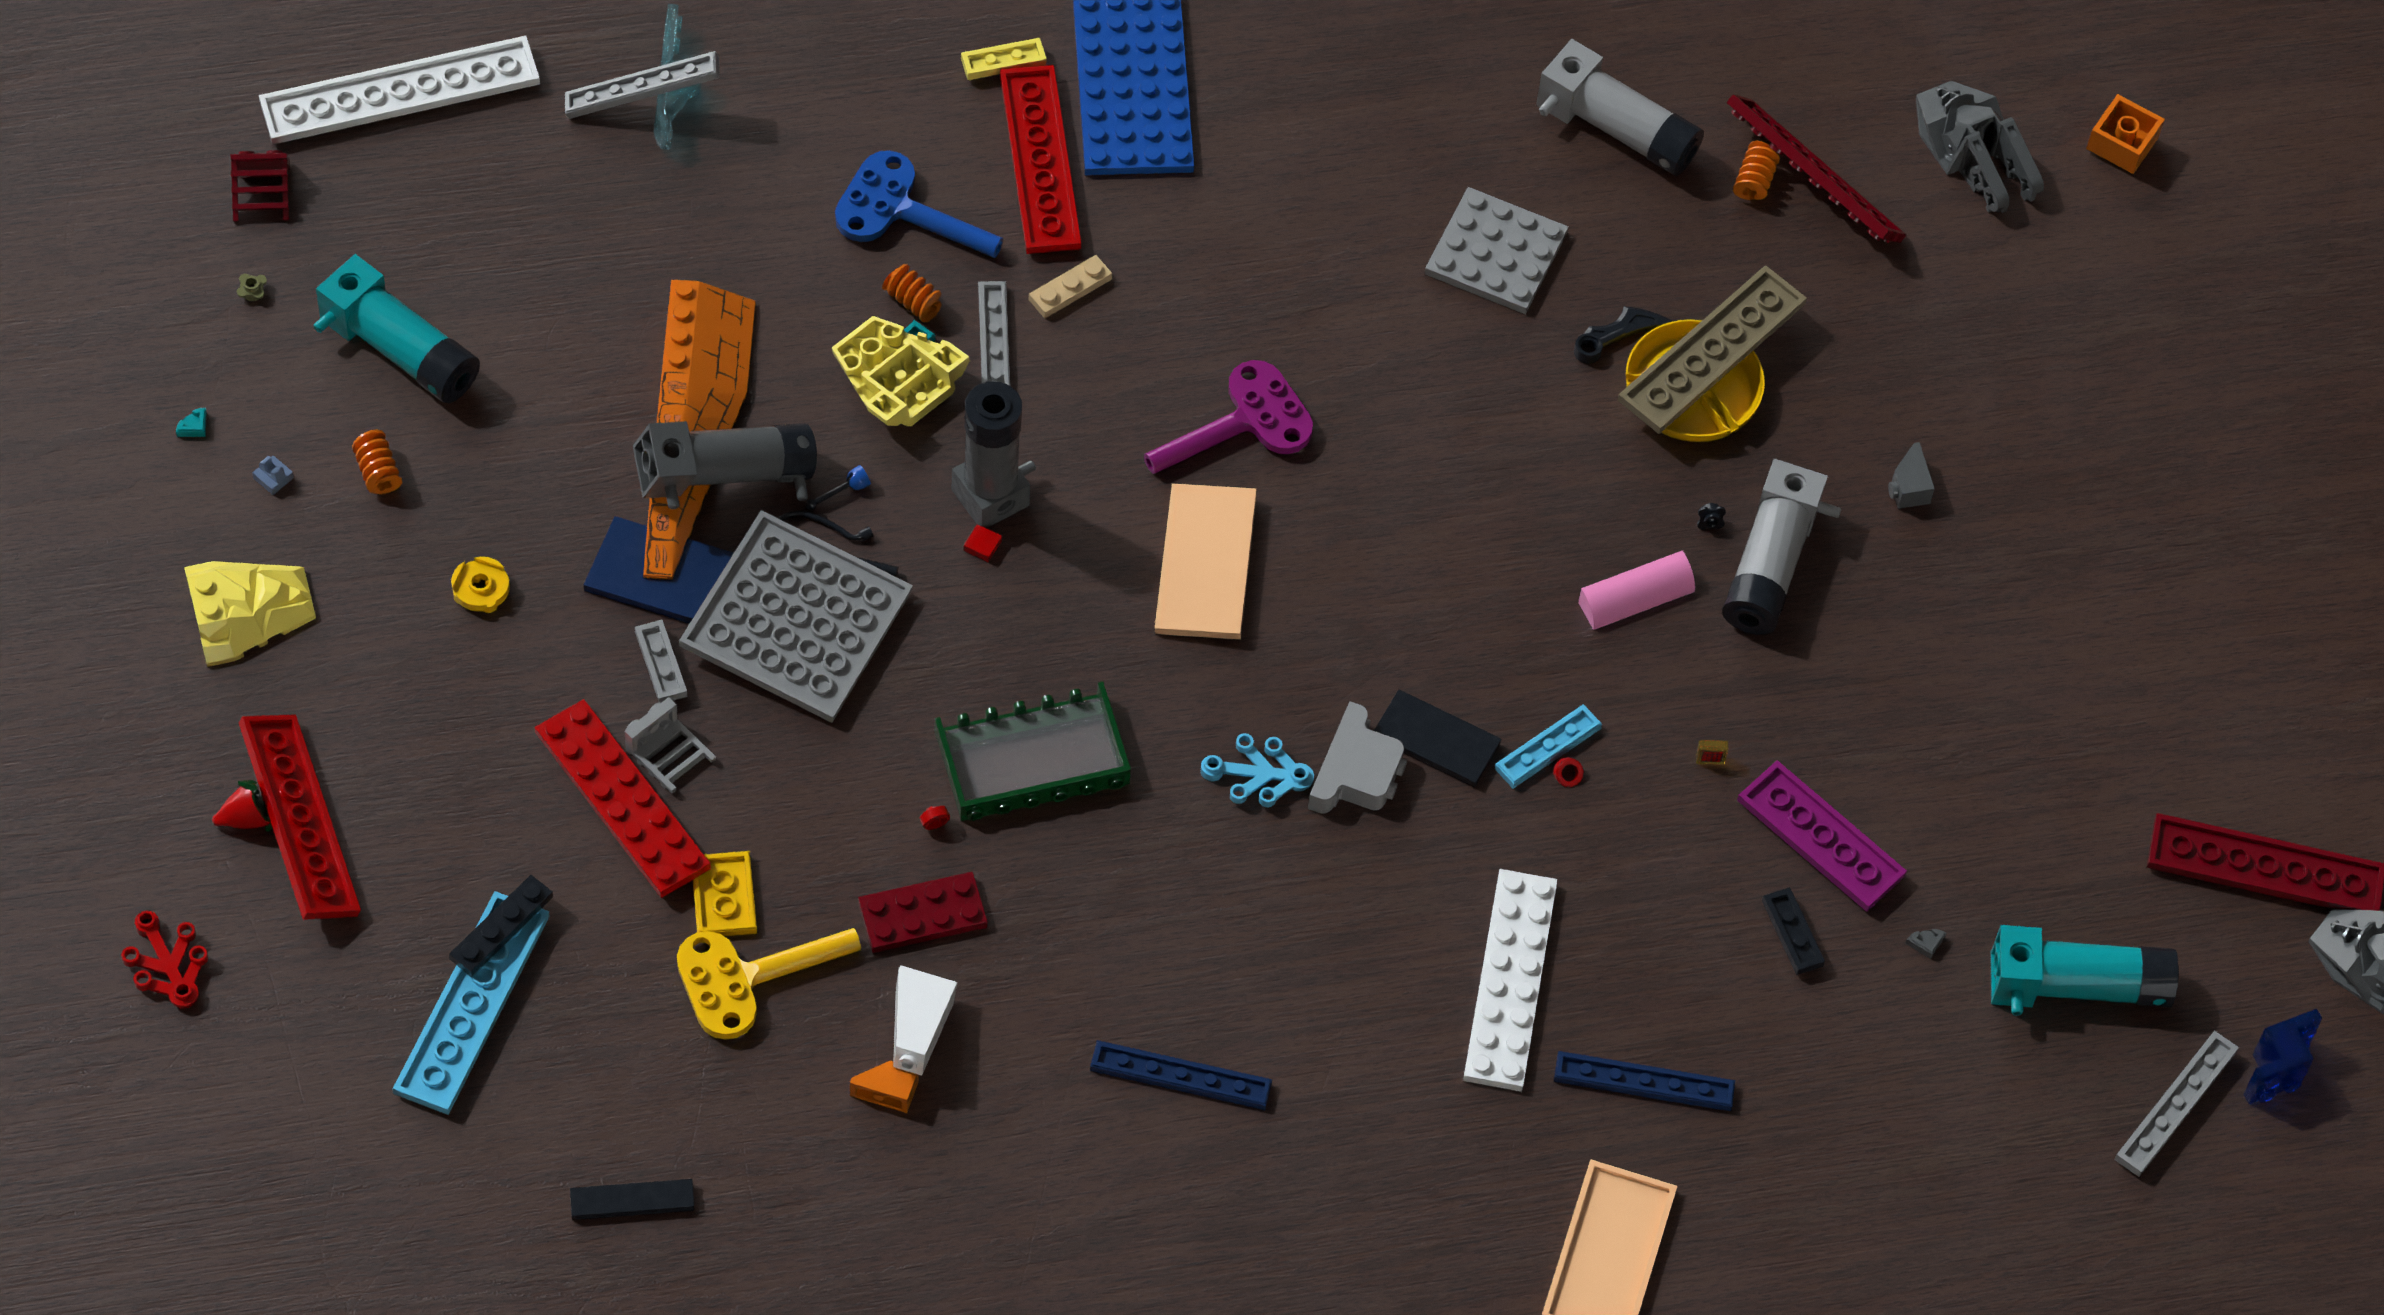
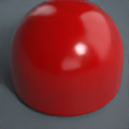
[1553,757,1584,787]

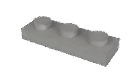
[635,620,687,703]

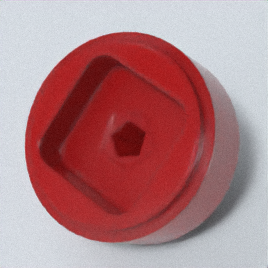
[919,806,950,830]

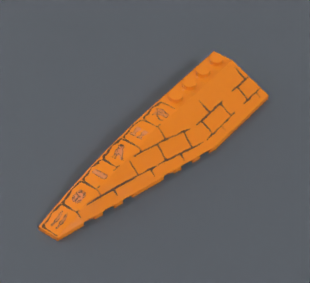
[643,280,756,580]

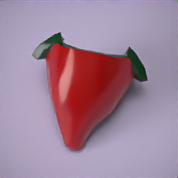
[212,780,273,832]

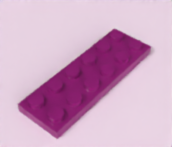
[1737,760,1907,912]

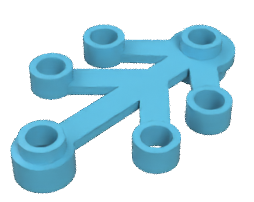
[1201,733,1314,807]

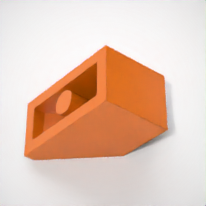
[850,1061,919,1113]

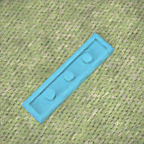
[1494,704,1602,789]

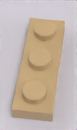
[1029,255,1112,319]

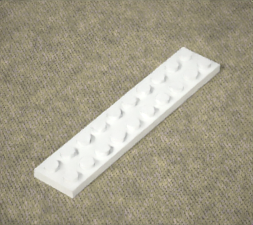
[259,36,540,145]

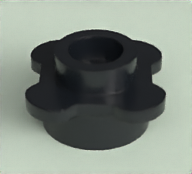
[1697,503,1726,530]

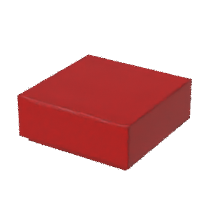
[963,524,1002,562]

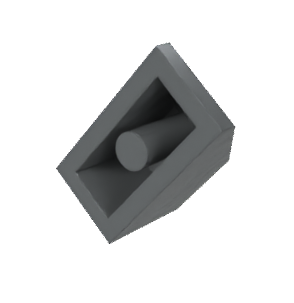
[1888,442,1935,509]

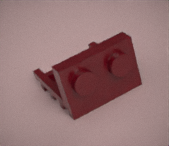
[230,150,290,222]

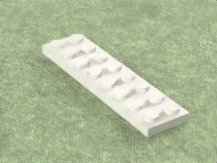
[1463,869,1557,1092]

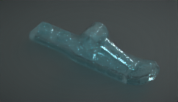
[653,3,702,150]

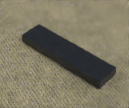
[570,1179,694,1220]

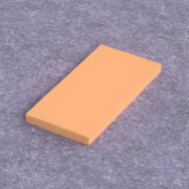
[1155,483,1257,640]
[1542,1159,1677,1315]

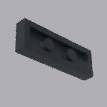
[1762,887,1825,975]

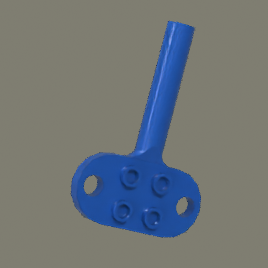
[835,150,1003,258]

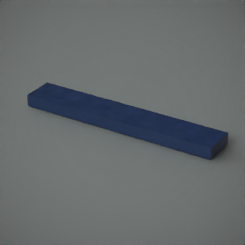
[1090,1040,1272,1110]
[1553,1051,1736,1111]

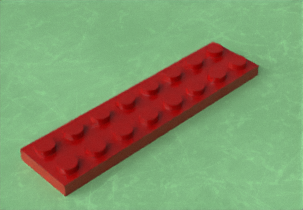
[1000,65,1081,254]
[534,699,711,898]
[239,714,361,920]

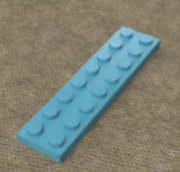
[393,891,550,1115]

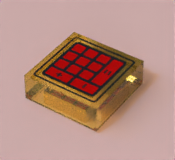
[1695,740,1728,764]

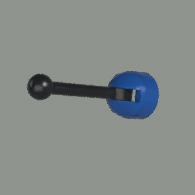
[805,465,871,510]

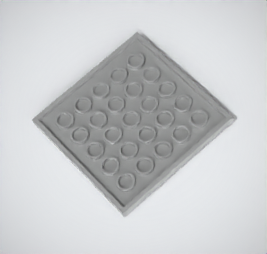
[679,510,913,723]

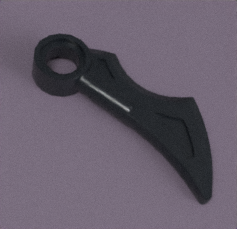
[1574,306,1672,364]

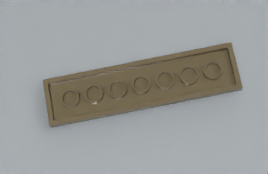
[1617,265,1807,434]

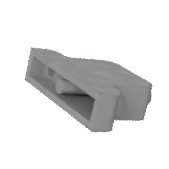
[1308,701,1407,813]

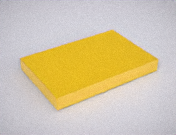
[693,851,757,936]

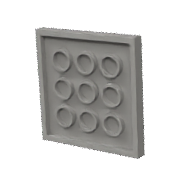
[1424,187,1569,315]

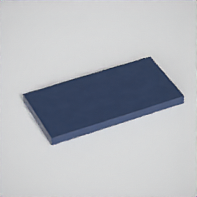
[583,516,734,624]

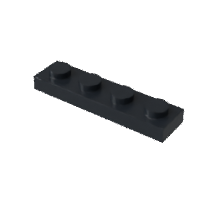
[449,875,553,977]

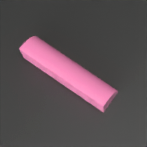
[1578,550,1695,630]

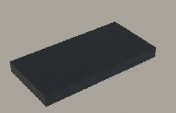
[1374,689,1501,787]

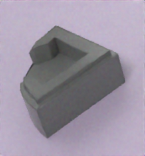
[1905,929,1947,959]

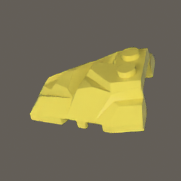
[832,316,970,427]
[184,561,316,667]

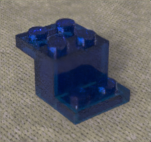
[2243,1009,2322,1104]

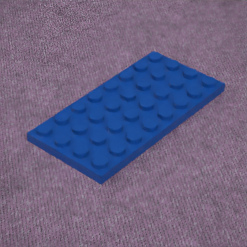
[1073,0,1194,175]

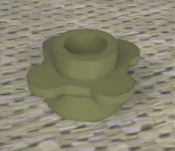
[237,274,267,301]

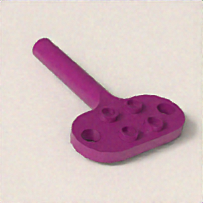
[1144,360,1313,474]

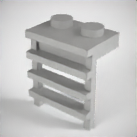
[624,697,716,793]

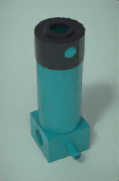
[313,254,480,404]
[1991,925,2179,1016]

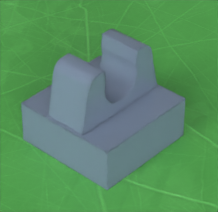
[252,456,294,495]

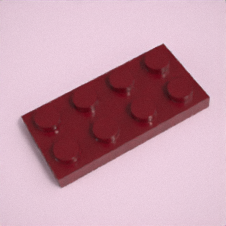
[858,871,988,953]

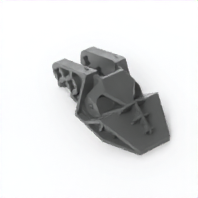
[1916,81,2044,213]
[2308,909,2384,1015]

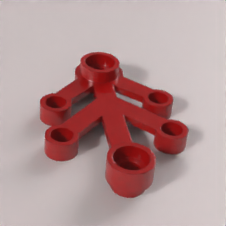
[121,911,208,1008]

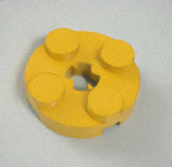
[451,556,510,613]

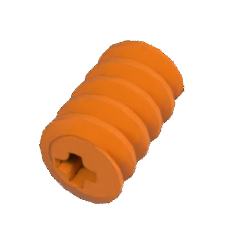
[1733,140,1780,200]
[882,264,942,322]
[352,429,402,494]

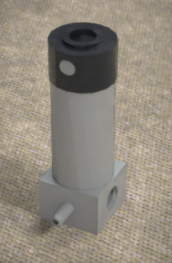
[1536,39,1704,177]
[1722,459,1841,635]

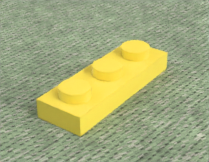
[961,38,1047,80]

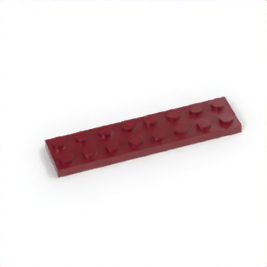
[1726,94,1907,243]
[2146,813,2384,911]

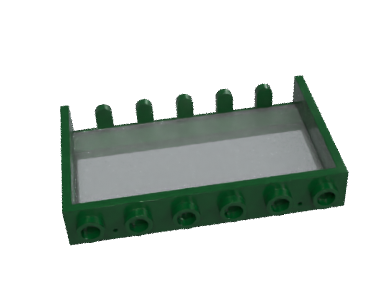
[934,682,1131,821]

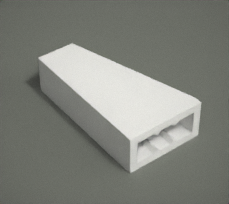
[893,965,957,1076]

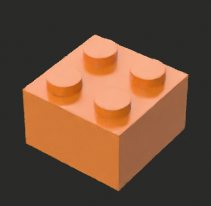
[2086,94,2165,174]

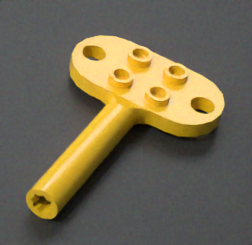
[677,928,861,1040]

